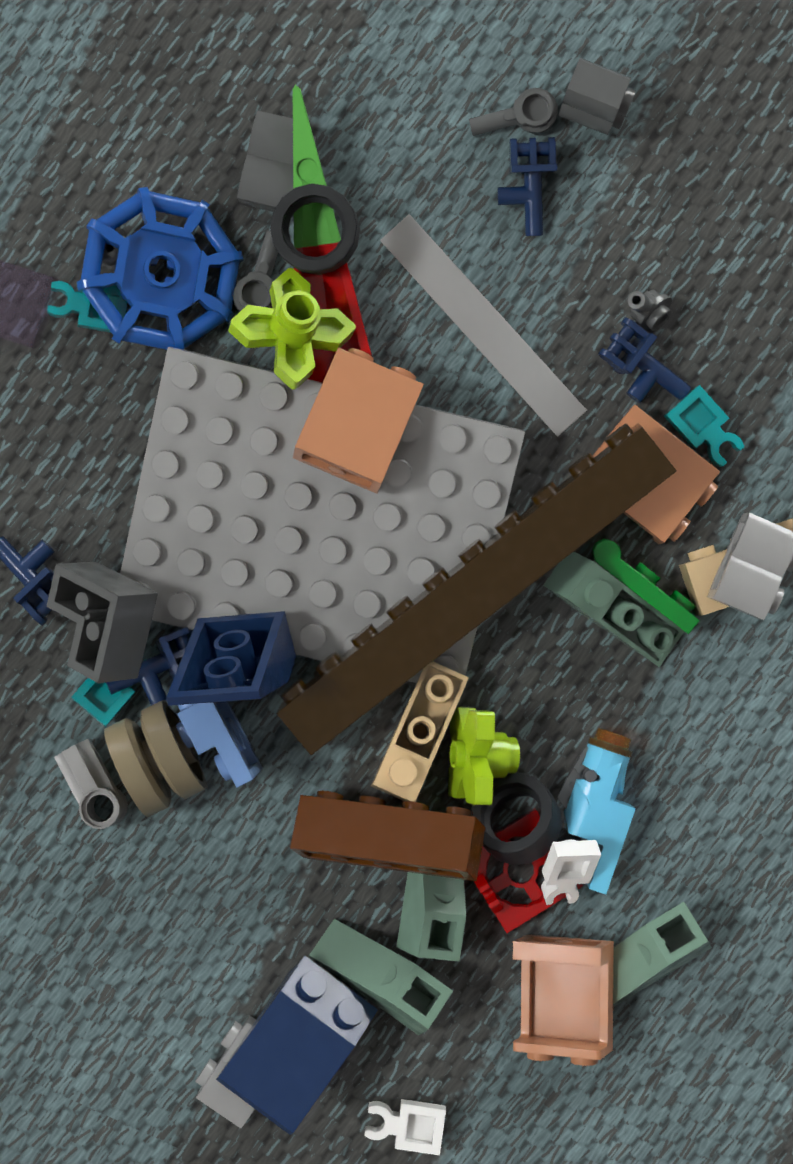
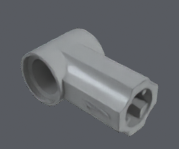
[54,738,128,829]

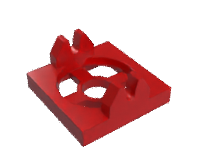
[474,808,583,933]

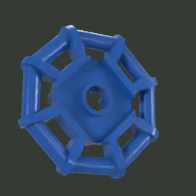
[76,187,244,350]

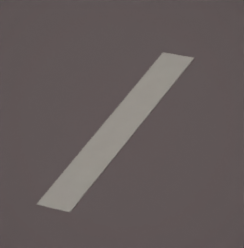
[380,214,587,437]

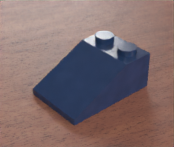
[166,611,296,706]
[216,955,378,1135]

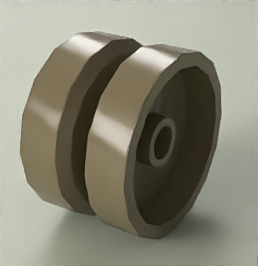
[104,700,207,818]

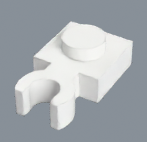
[541,840,601,905]
[365,1099,446,1155]

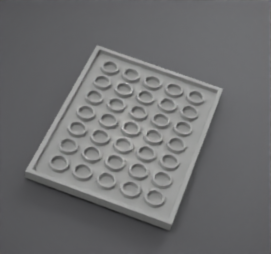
[120,347,525,683]

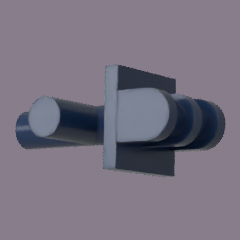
[497,137,557,236]
[598,317,691,403]
[0,536,56,626]
[105,627,190,706]

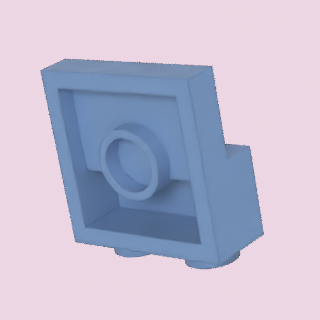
[176,701,263,788]

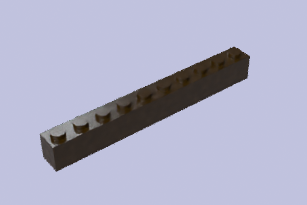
[276,423,677,755]

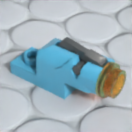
[557,727,636,895]

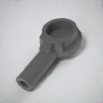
[469,88,558,136]
[233,230,278,312]
[627,289,672,331]

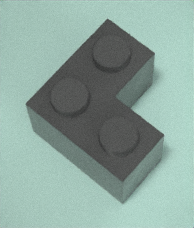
[46,562,158,683]

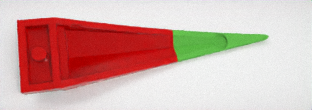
[293,84,373,383]

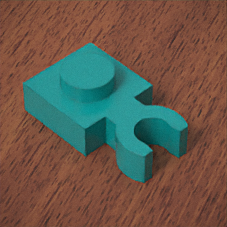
[47,281,127,333]
[664,385,744,467]
[71,659,146,727]

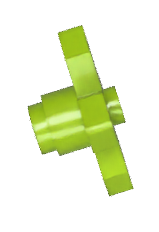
[228,268,356,390]
[448,707,520,805]

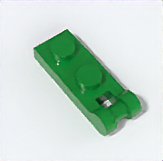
[592,539,700,634]

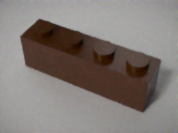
[290,791,486,881]

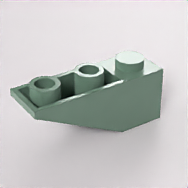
[543,552,684,668]
[396,872,466,962]
[613,902,712,1007]
[308,919,453,1036]

